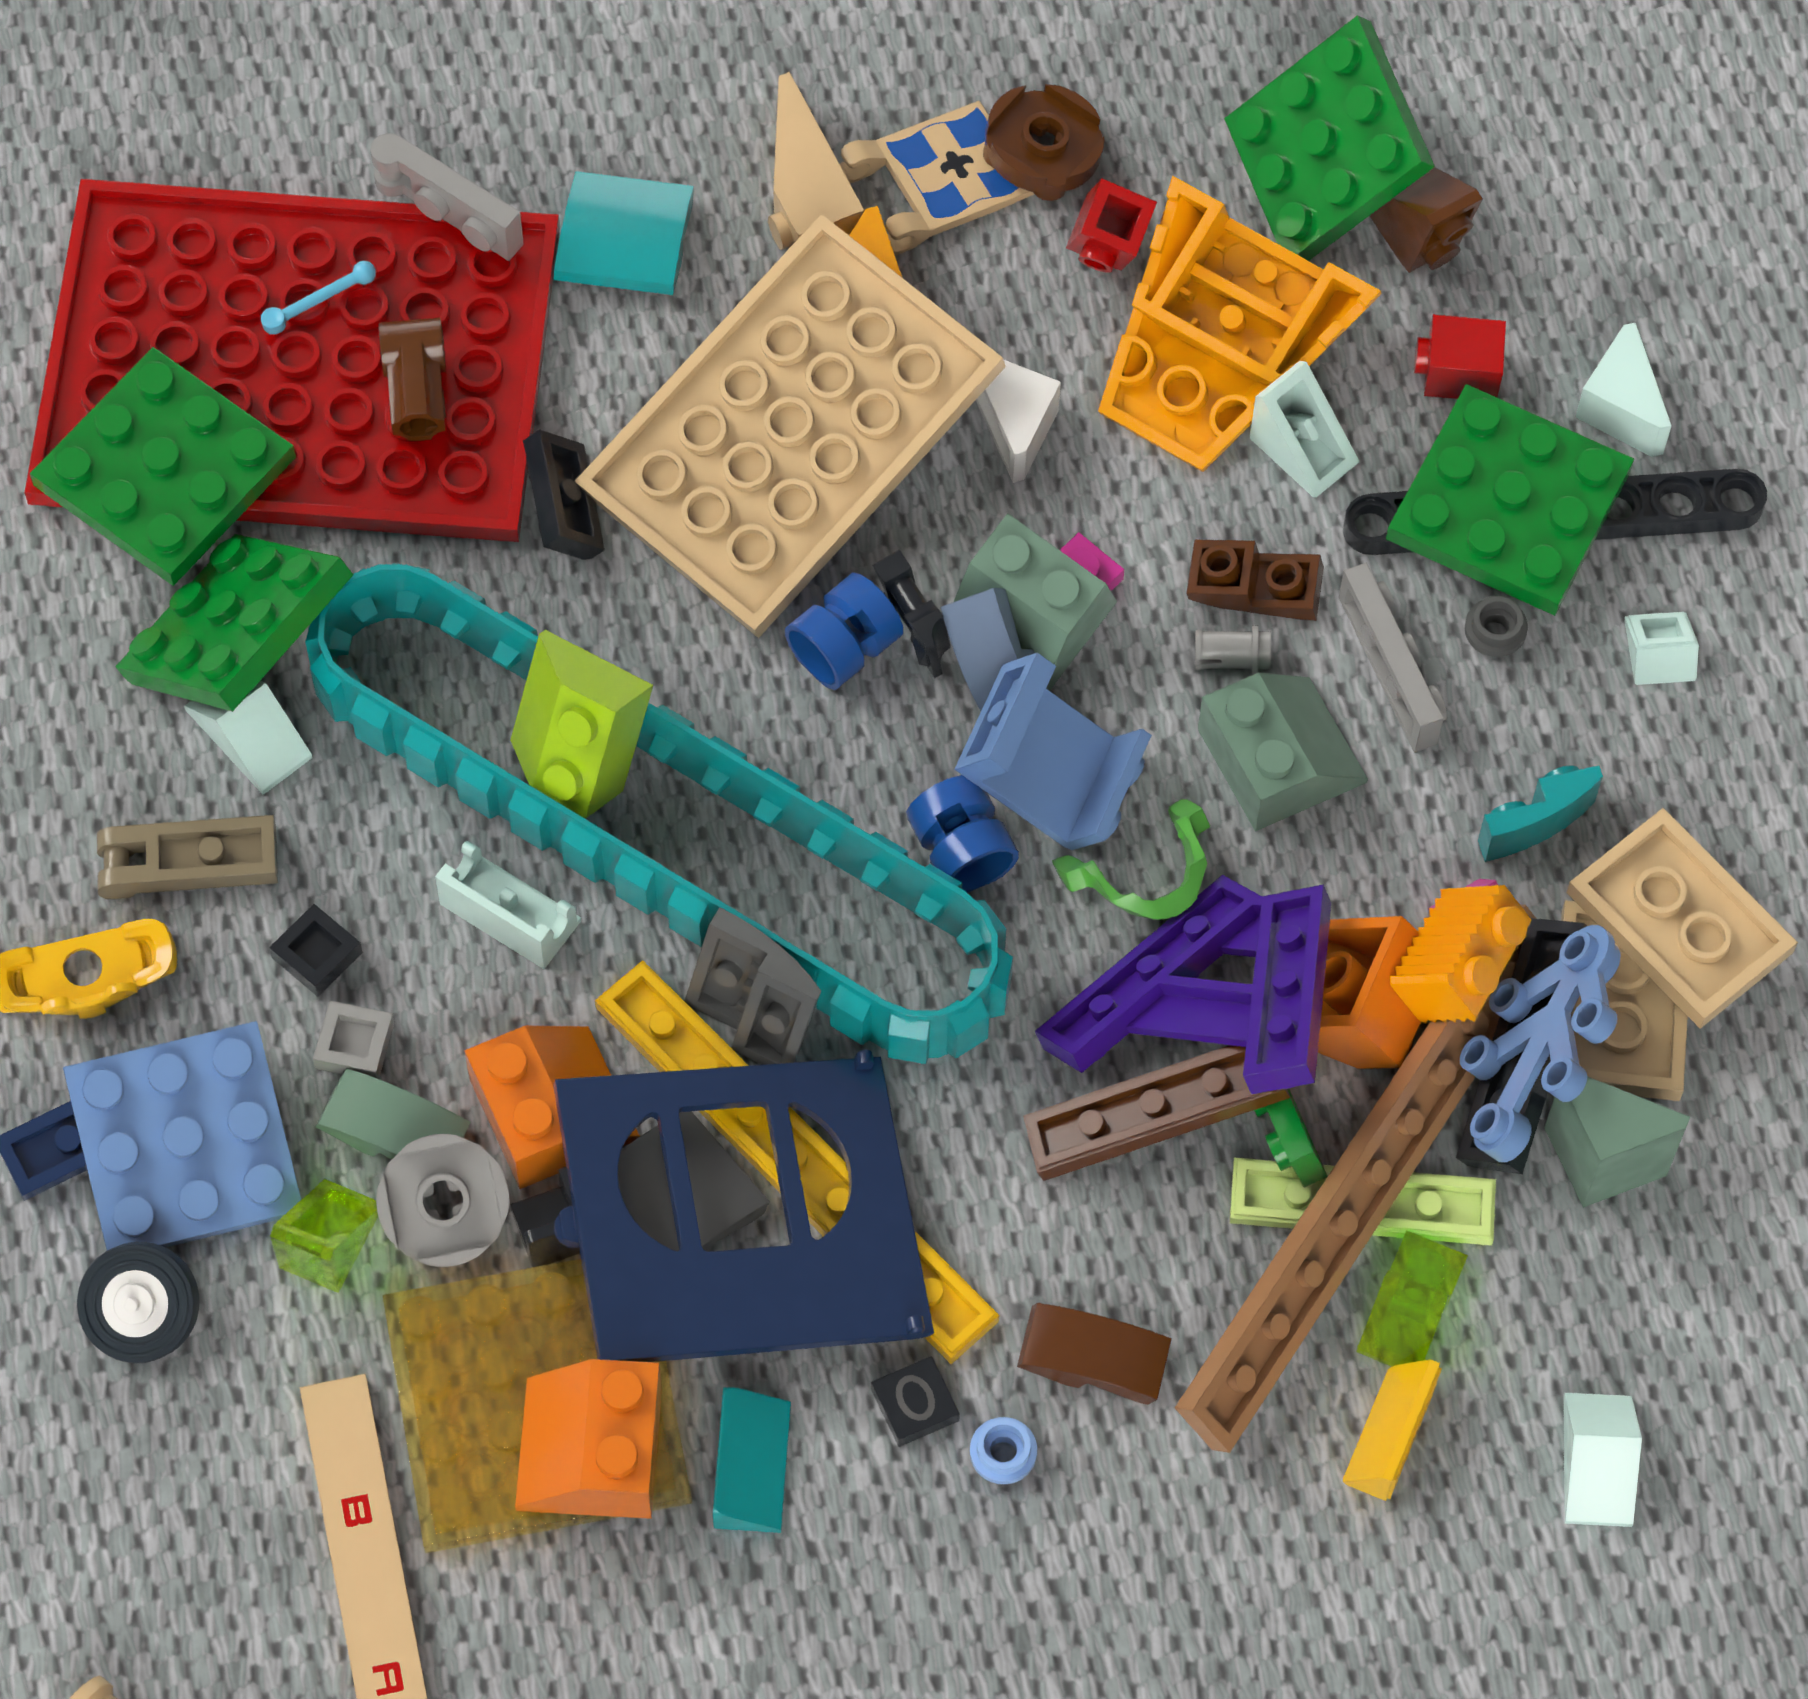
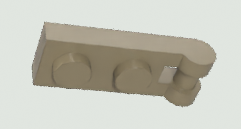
[97,815,278,899]

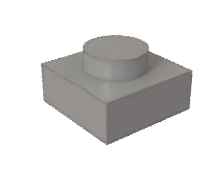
[313,1001,395,1079]

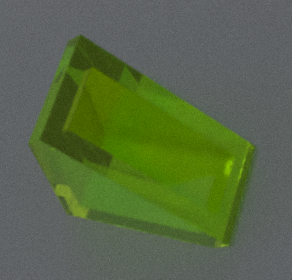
[270,1179,378,1293]

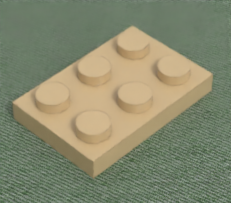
[1566,808,1798,1029]
[1561,900,1688,1101]

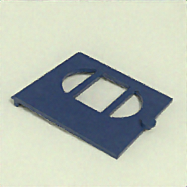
[553,1049,934,1362]

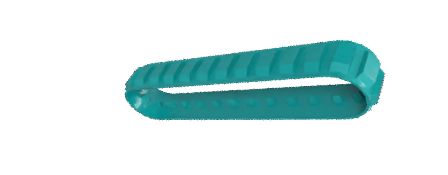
[305,563,1013,1064]

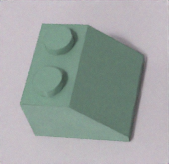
[946,513,1118,691]
[1198,673,1368,831]

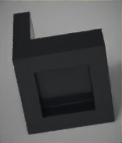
[510,1167,580,1270]

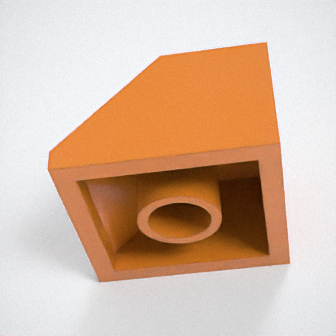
[1318,916,1421,1069]
[464,1025,640,1189]
[515,1359,662,1519]

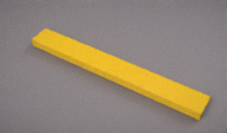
[595,960,1000,1364]

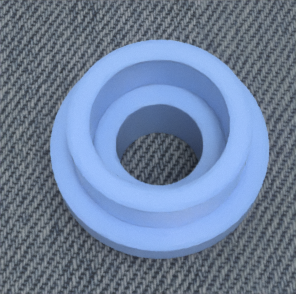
[970,1417,1037,1484]

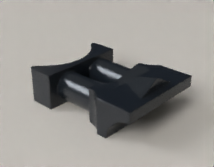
[872,549,951,678]

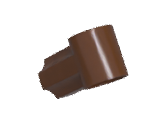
[379,317,446,441]

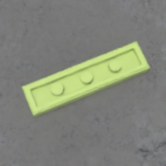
[1230,1157,1496,1246]

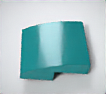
[554,171,694,295]

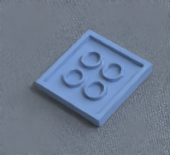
[63,1021,304,1251]

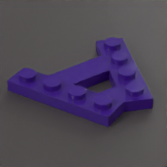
[1035,875,1331,1094]

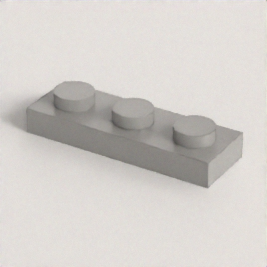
[1339,562,1447,753]

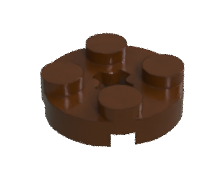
[983,84,1104,201]

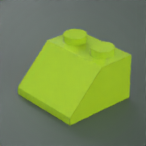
[510,630,653,819]

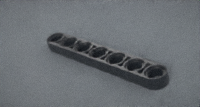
[1343,469,1767,555]

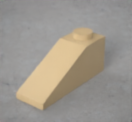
[768,72,864,250]

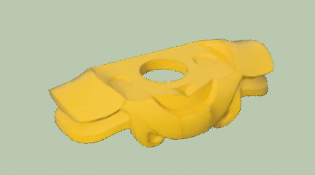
[0,919,177,1019]

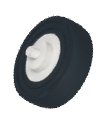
[77,1242,199,1363]

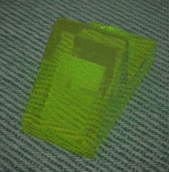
[1356,1230,1468,1367]

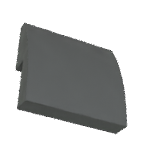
[684,907,821,1065]
[618,1111,770,1252]

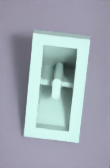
[1576,323,1671,457]
[1250,361,1360,497]
[184,681,313,795]
[1564,1393,1642,1527]

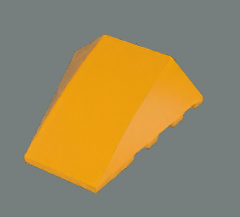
[1098,175,1382,472]

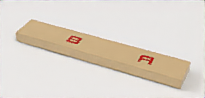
[299,1373,428,1699]

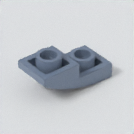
[940,588,1034,711]

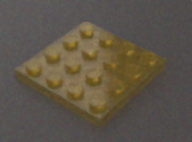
[382,1259,692,1553]

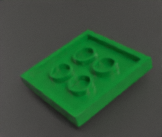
[1224,15,1435,261]
[30,347,296,586]
[1386,384,1634,616]
[115,534,354,712]

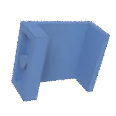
[954,652,1152,850]

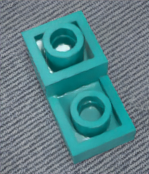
[1478,765,1603,862]

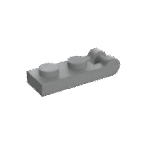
[370,133,524,261]

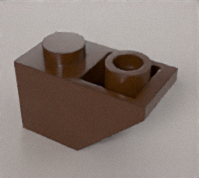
[1370,167,1483,273]

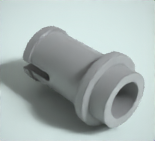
[1195,625,1271,675]

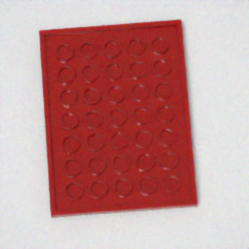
[24,179,560,542]

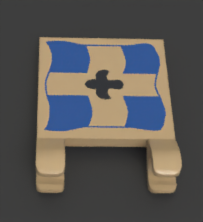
[840,101,1034,256]

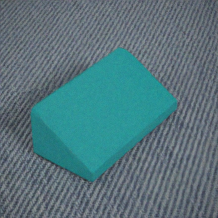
[713,1387,791,1533]

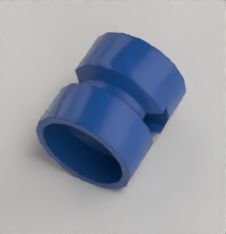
[785,572,904,690]
[906,775,1019,893]

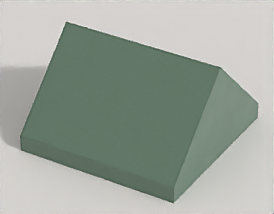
[1544,1076,1690,1208]

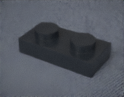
[523,429,605,560]

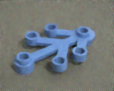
[1460,925,1621,1162]

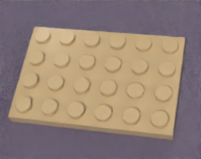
[575,214,1006,638]

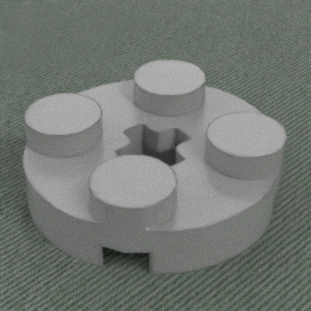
[376,1134,509,1267]

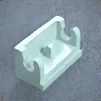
[435,841,581,969]

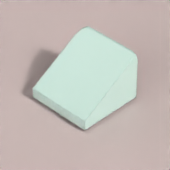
[1625,612,1699,685]

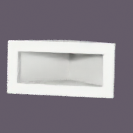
[976,360,1061,483]

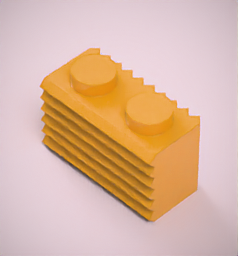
[1390,885,1532,1024]

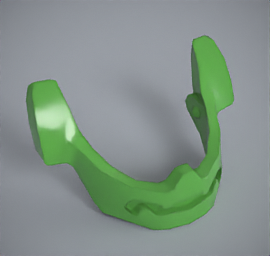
[1052,799,1210,919]

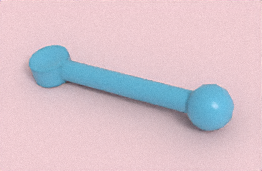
[261,260,376,334]

